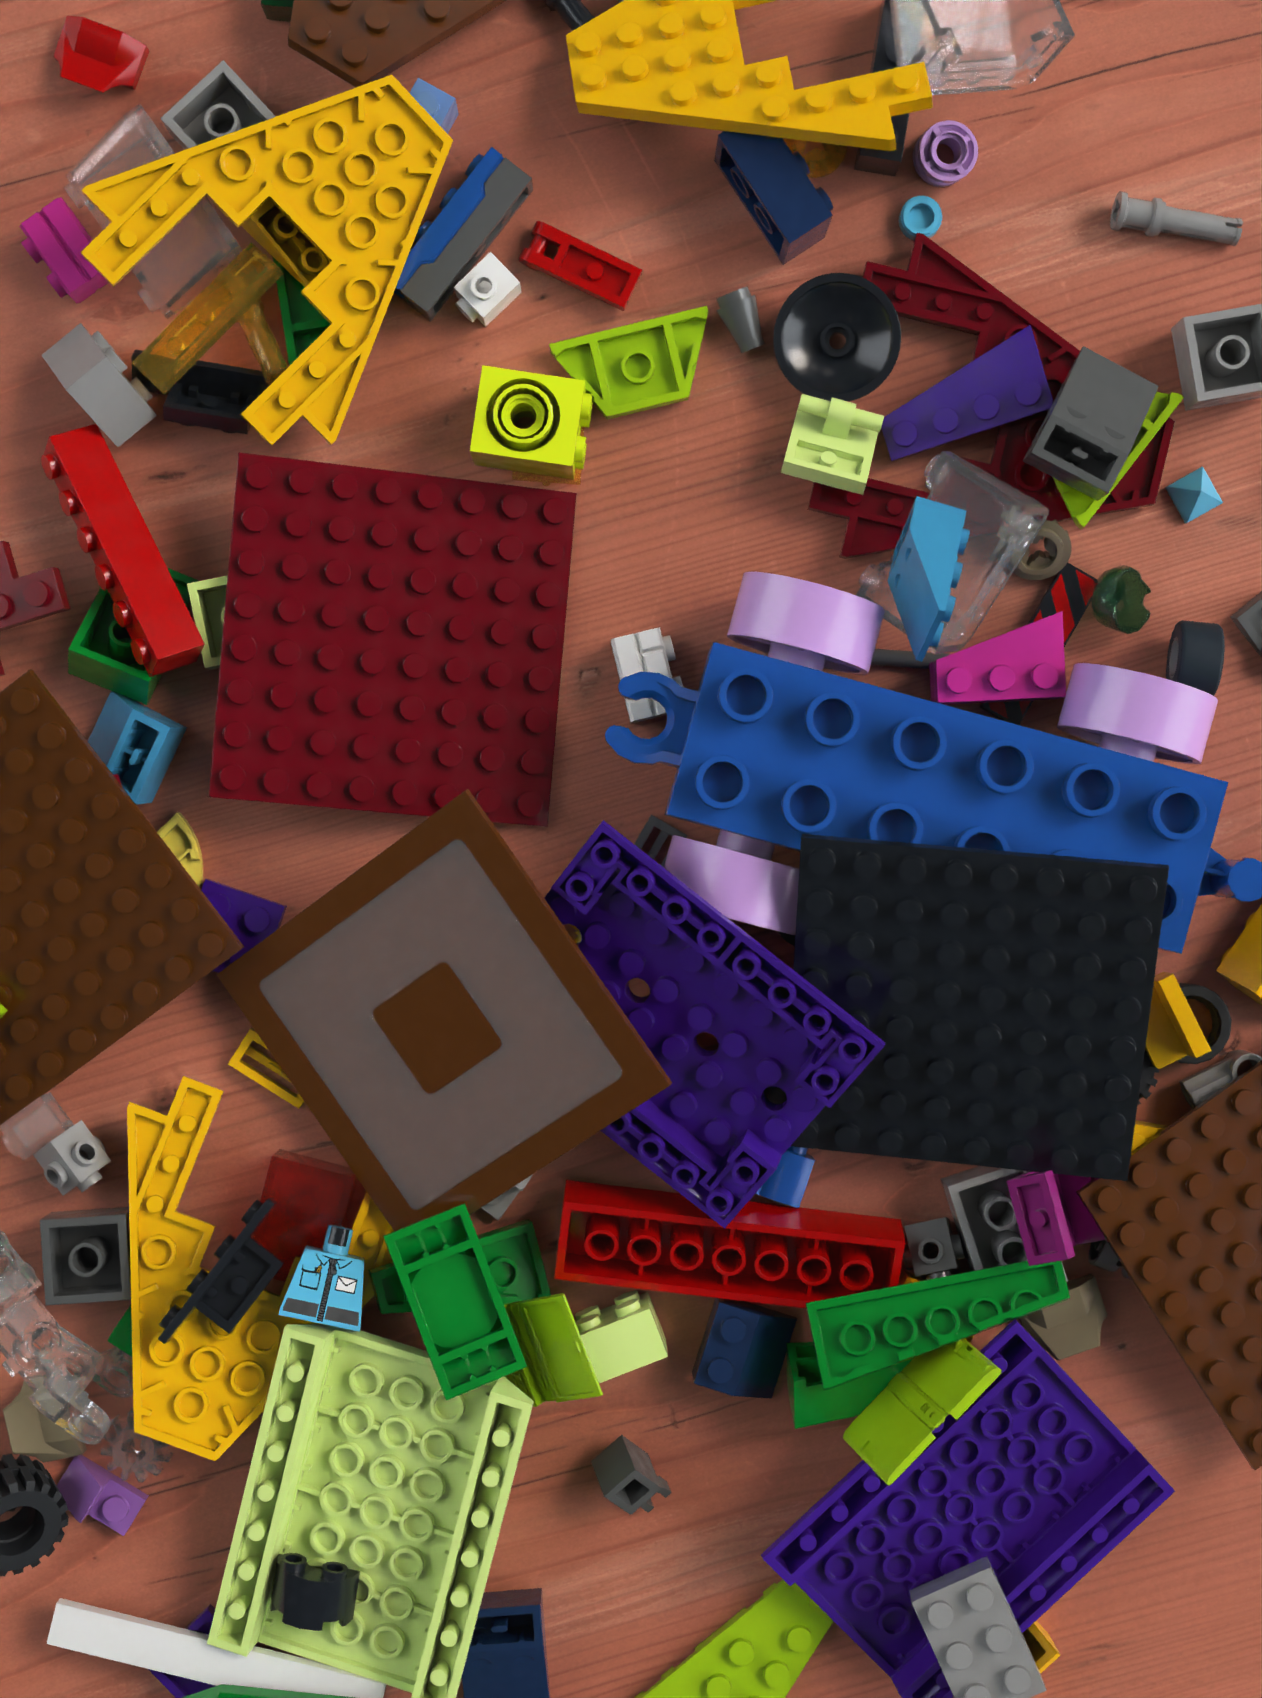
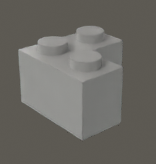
[42,323,157,447]

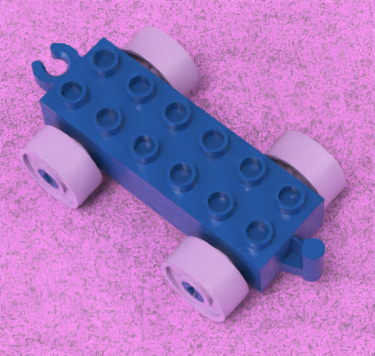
[605,572,1262,954]

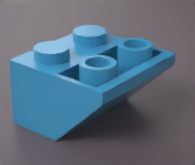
[88,691,187,804]

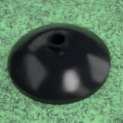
[773,273,901,402]

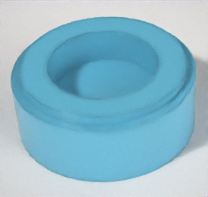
[899,196,942,240]

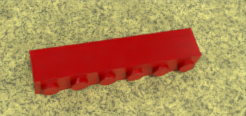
[41,424,205,677]

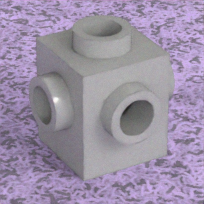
[33,1120,111,1196]

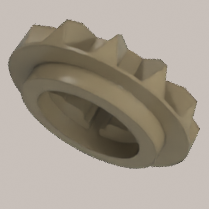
[1003,515,1071,580]

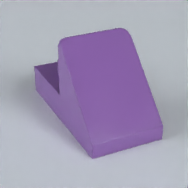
[57,1455,149,1536]

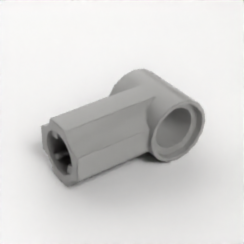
[1179,1050,1262,1109]

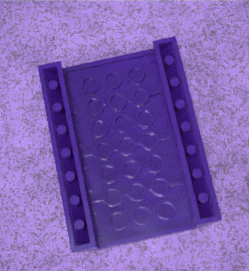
[761,1319,1175,1698]

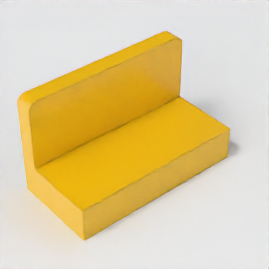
[1145,971,1212,1069]

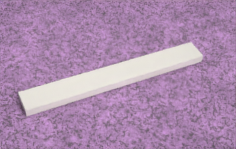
[46,1598,386,1698]

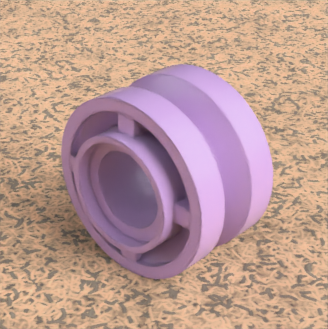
[913,120,978,187]

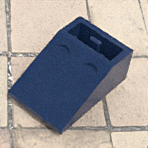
[462,1588,550,1698]

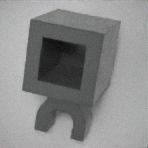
[591,1435,671,1515]

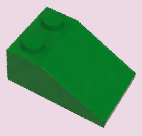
[68,568,199,705]

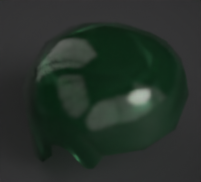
[1091,565,1151,634]

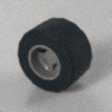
[1166,620,1225,696]

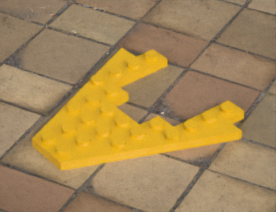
[566,0,933,151]
[81,75,453,446]
[127,1076,394,1461]

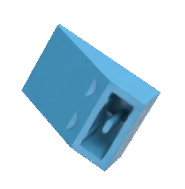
[887,496,970,662]

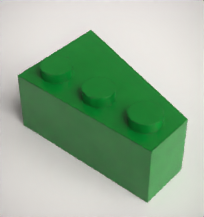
[786,1342,913,1429]

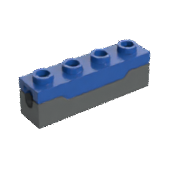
[394,147,533,322]

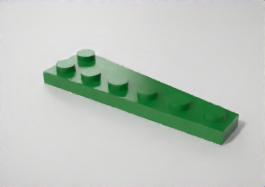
[806,1261,1070,1391]

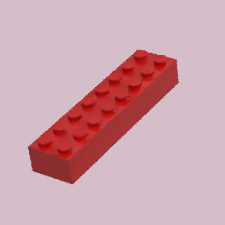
[554,1180,905,1309]

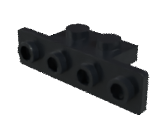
[131,350,281,434]
[158,1197,285,1344]

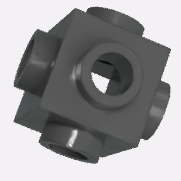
[903,1217,966,1280]

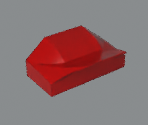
[53,16,149,93]

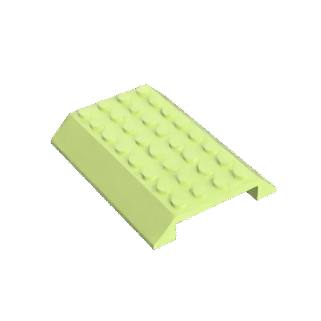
[207,1324,534,1698]

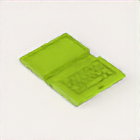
[504,1293,603,1407]
[843,1339,1002,1486]

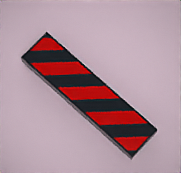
[980,562,1102,725]

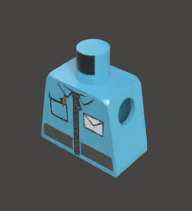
[278,1225,364,1332]

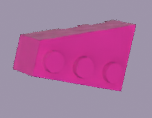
[929,611,1066,705]

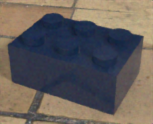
[714,131,833,265]

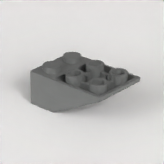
[1023,346,1159,501]

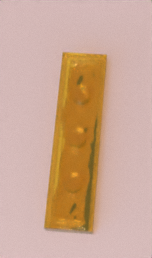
[132,242,284,394]

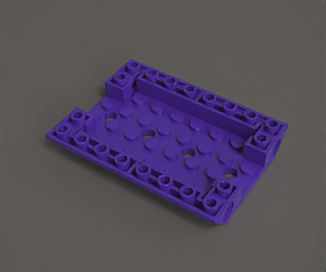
[544,820,885,1229]

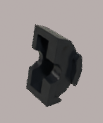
[270,1553,360,1631]

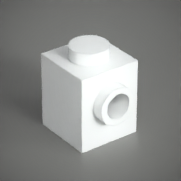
[454,252,522,327]

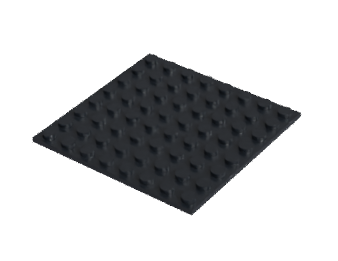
[786,834,1169,1181]

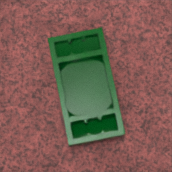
[383,1203,527,1401]

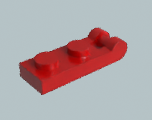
[518,221,642,311]

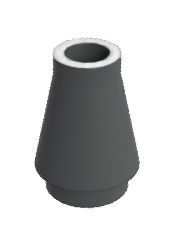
[716,286,765,353]

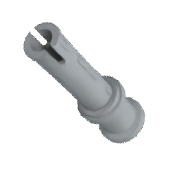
[1110,191,1243,246]

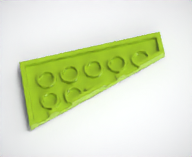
[634,1579,833,1698]

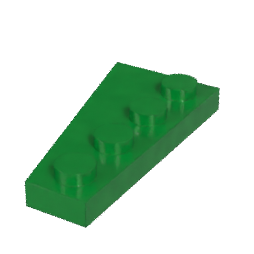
[368,1219,551,1314]

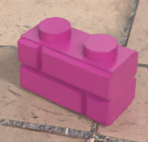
[19,197,109,303]

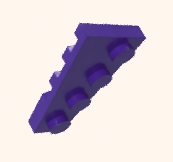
[881,325,1053,461]

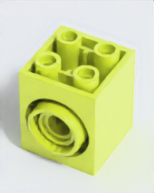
[470,365,593,480]

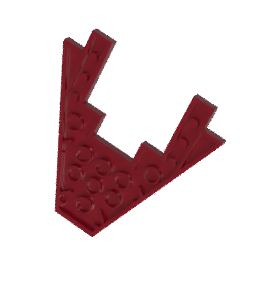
[807,233,1175,559]

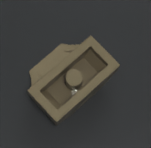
[1019,1274,1107,1360]
[3,1369,87,1463]

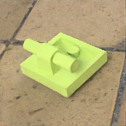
[781,394,884,495]

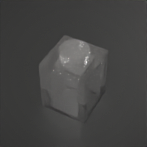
[0,1092,74,1161]

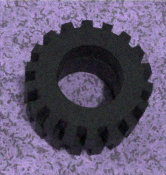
[0,1454,69,1576]

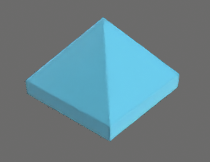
[1165,466,1223,524]

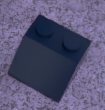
[692,1298,797,1399]

